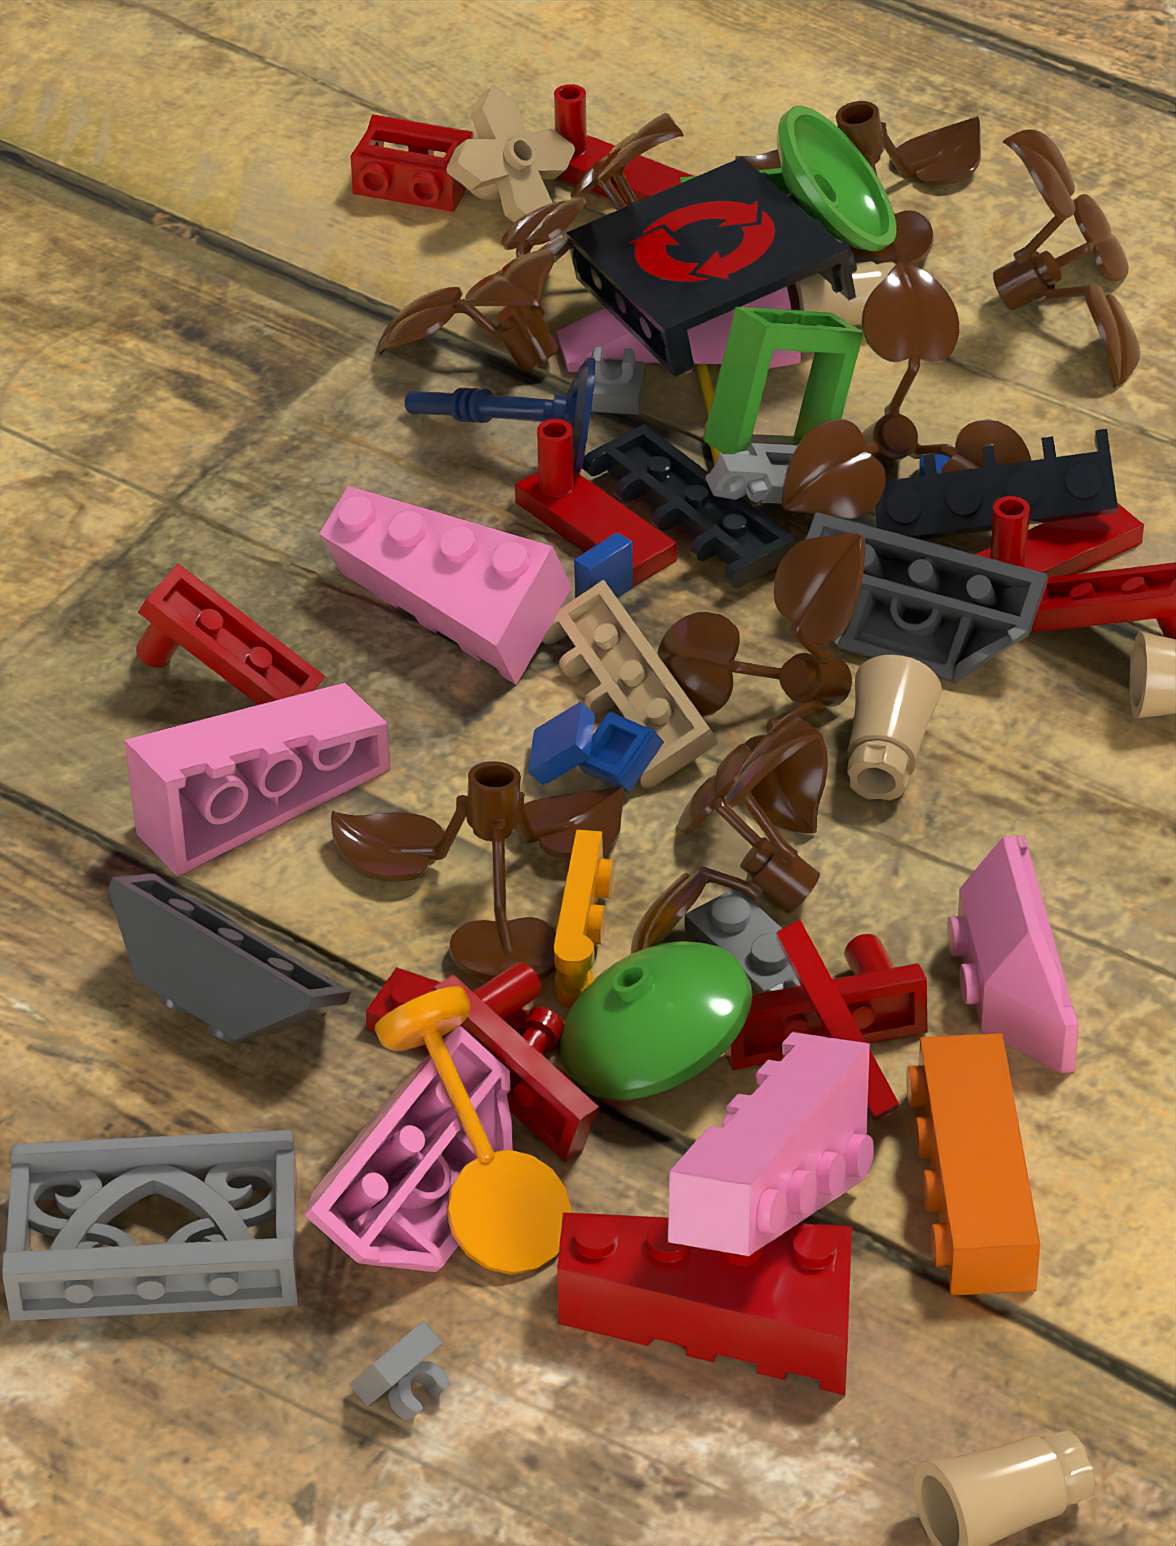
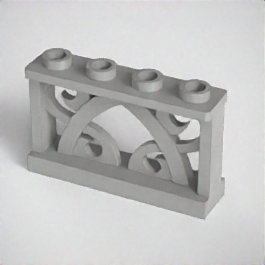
[2,1130,298,1321]

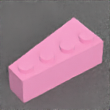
[124,683,391,877]
[668,1032,874,1256]

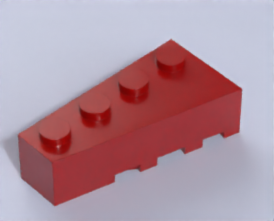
[557,1212,852,1396]

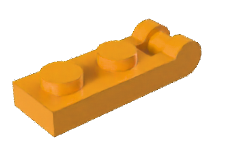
[554,830,614,1008]

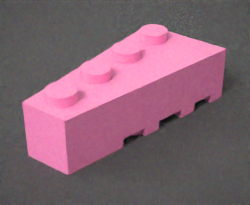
[319,486,572,685]

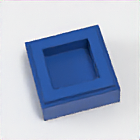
[574,532,633,598]
[528,701,595,785]
[578,711,664,793]

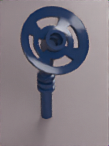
[405,357,596,474]

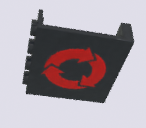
[566,157,857,377]

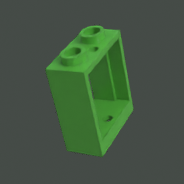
[703,307,863,454]

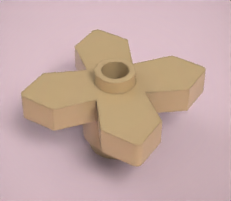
[446,86,575,223]

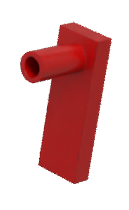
[554,84,694,206]
[515,419,677,587]
[974,496,1144,577]
[1030,562,1176,639]
[136,563,326,705]
[776,920,899,1121]
[725,934,928,1070]
[433,962,599,1162]

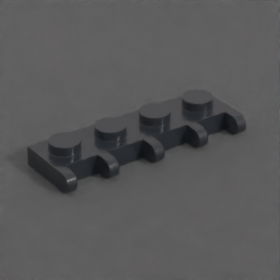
[582,424,796,588]
[875,429,1118,540]

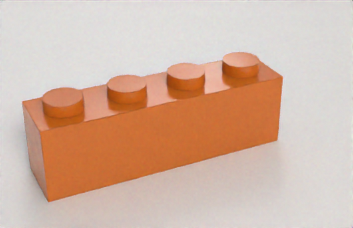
[906,1033,1041,1296]

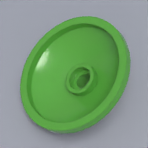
[777,106,896,252]
[559,941,752,1100]

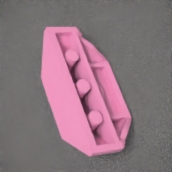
[947,835,1079,1073]
[304,1026,513,1272]

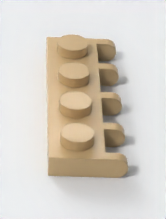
[542,579,719,789]

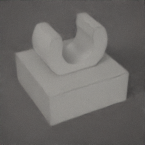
[591,347,644,414]
[349,1320,450,1421]

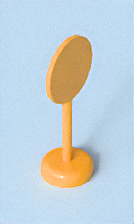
[375,986,572,1275]

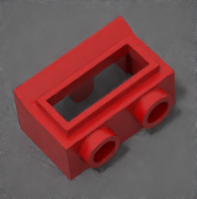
[350,114,473,212]

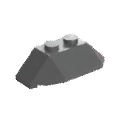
[806,512,1049,683]
[108,873,352,1043]

